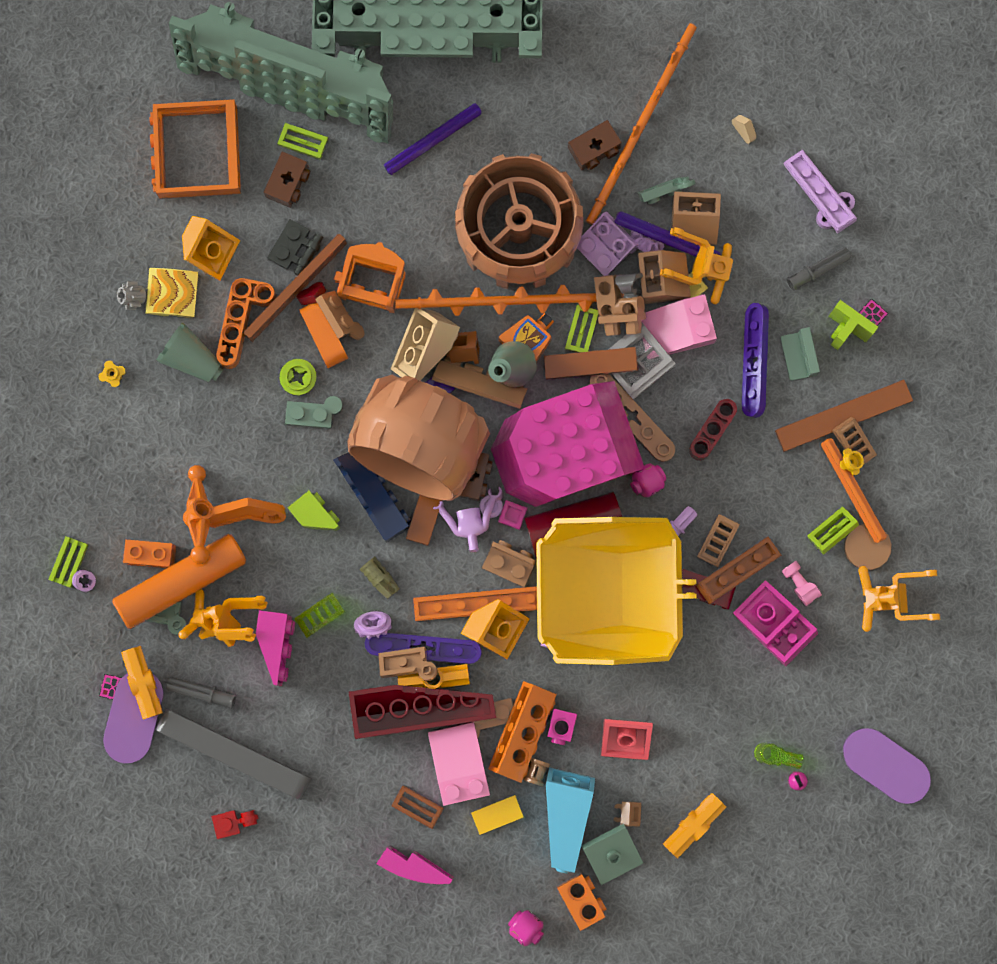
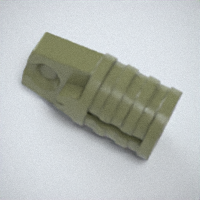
[359,556,399,599]

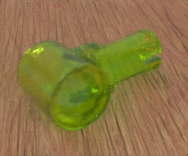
[754,743,804,769]

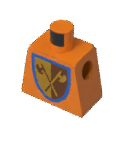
[498,313,554,363]

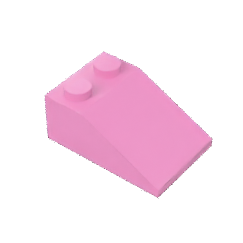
[641,294,717,360]
[428,722,490,806]

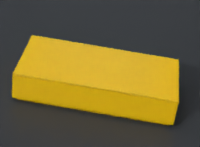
[471,795,523,835]

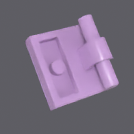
[577,212,638,276]

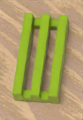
[277,123,328,160]
[565,305,598,353]
[807,506,859,555]
[48,536,88,588]

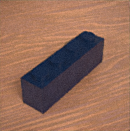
[333,452,411,543]

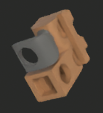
[594,273,646,336]

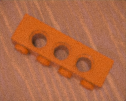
[488,681,557,783]

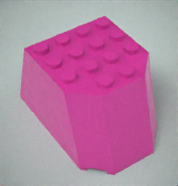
[491,381,644,507]

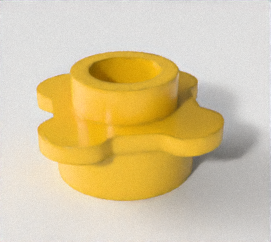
[99,361,126,387]
[840,448,864,475]

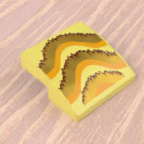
[145,268,198,318]

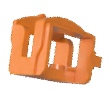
[334,242,406,313]

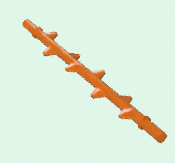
[586,23,697,225]
[395,285,624,316]

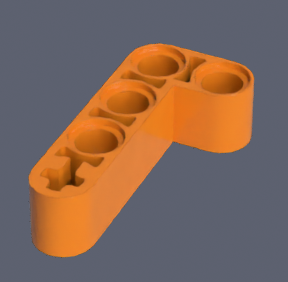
[216,278,277,369]

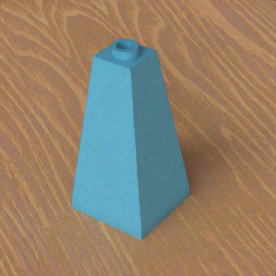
[546,767,595,873]

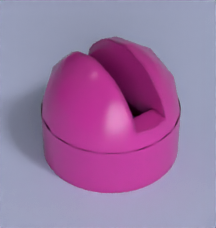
[788,771,808,791]

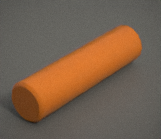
[112,534,246,629]

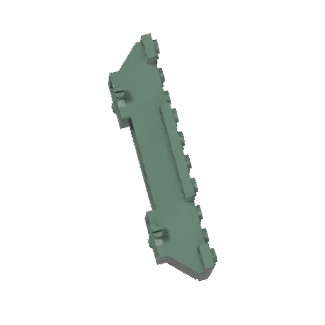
[312,0,543,63]
[169,2,393,144]

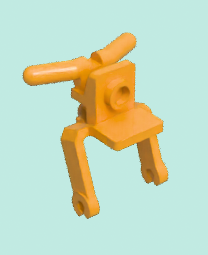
[660,227,733,305]
[858,566,940,632]
[179,589,268,647]

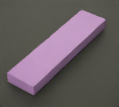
[784,150,857,234]

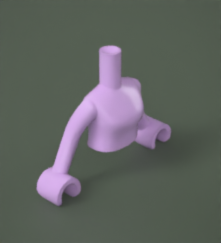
[433,487,503,552]

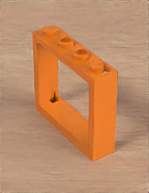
[149,99,241,198]

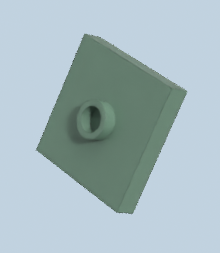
[581,823,643,885]

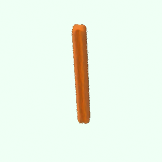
[821,438,887,543]

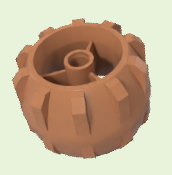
[455,153,583,289]
[347,374,490,501]

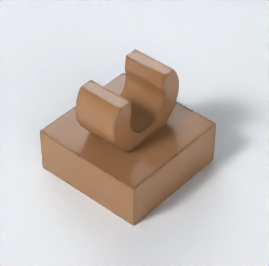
[614,802,641,826]

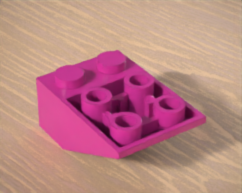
[256,610,295,686]

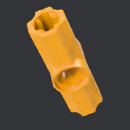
[121,646,163,719]
[397,664,470,689]
[663,793,726,858]

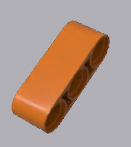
[299,303,348,368]

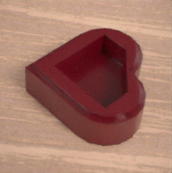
[296,282,326,305]

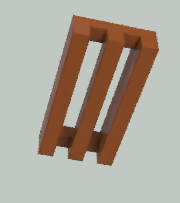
[391,785,444,829]

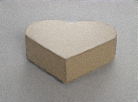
[732,115,756,144]

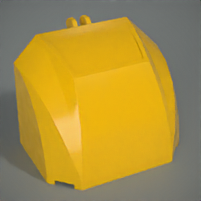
[537,517,697,665]

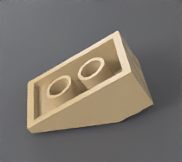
[391,308,460,381]

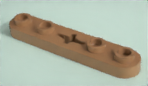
[589,374,675,462]

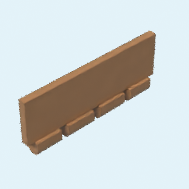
[432,357,527,409]

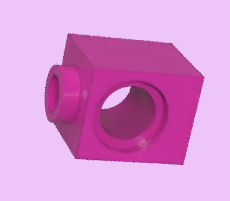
[547,709,577,745]

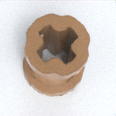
[523,758,550,787]

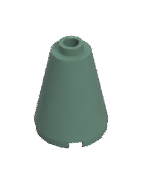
[156,323,223,382]
[488,341,537,388]

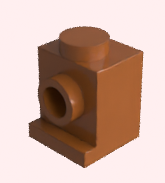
[446,331,480,364]

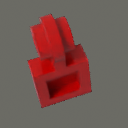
[211,810,259,839]

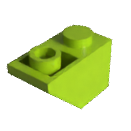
[288,491,340,531]

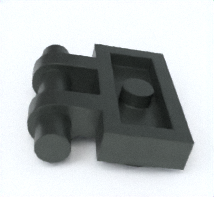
[267,219,324,276]

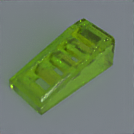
[294,592,346,638]

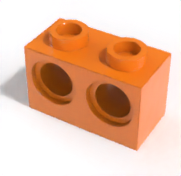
[123,539,176,568]
[557,873,607,931]

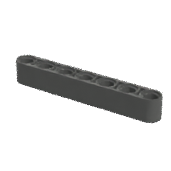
[156,708,312,800]

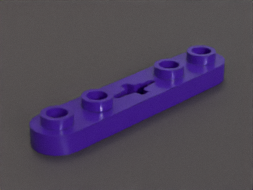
[742,303,769,418]
[365,633,482,664]

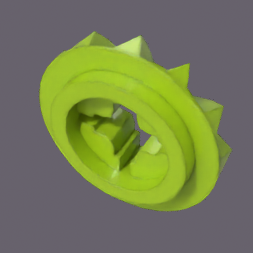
[279,359,317,396]

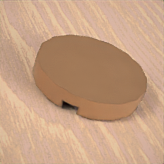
[844,524,892,570]

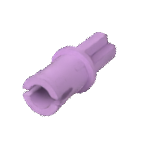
[670,506,697,536]

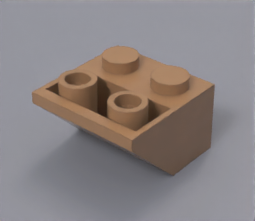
[671,192,721,245]
[638,250,691,304]

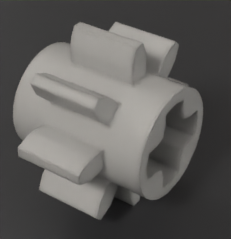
[117,281,146,310]

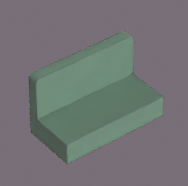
[780,327,820,381]

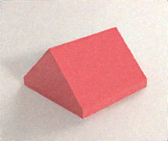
[601,719,653,760]

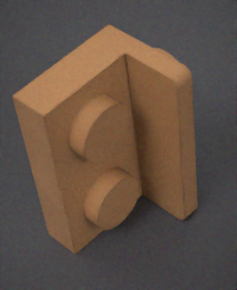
[482,540,536,587]

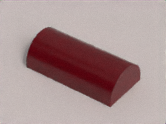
[524,492,622,561]

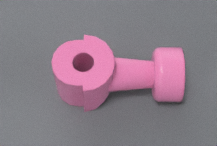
[781,561,822,606]

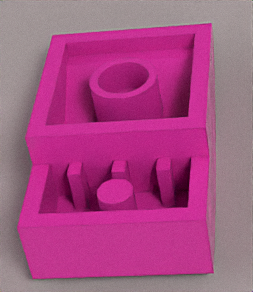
[733,580,818,667]
[376,846,454,884]

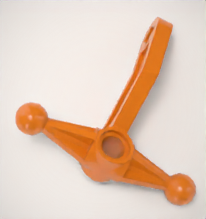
[183,465,286,564]

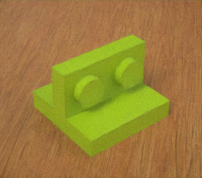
[829,300,878,350]

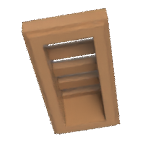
[832,417,877,465]
[697,514,740,567]

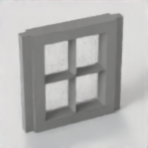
[608,322,676,400]

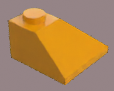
[182,216,240,281]
[461,599,530,659]

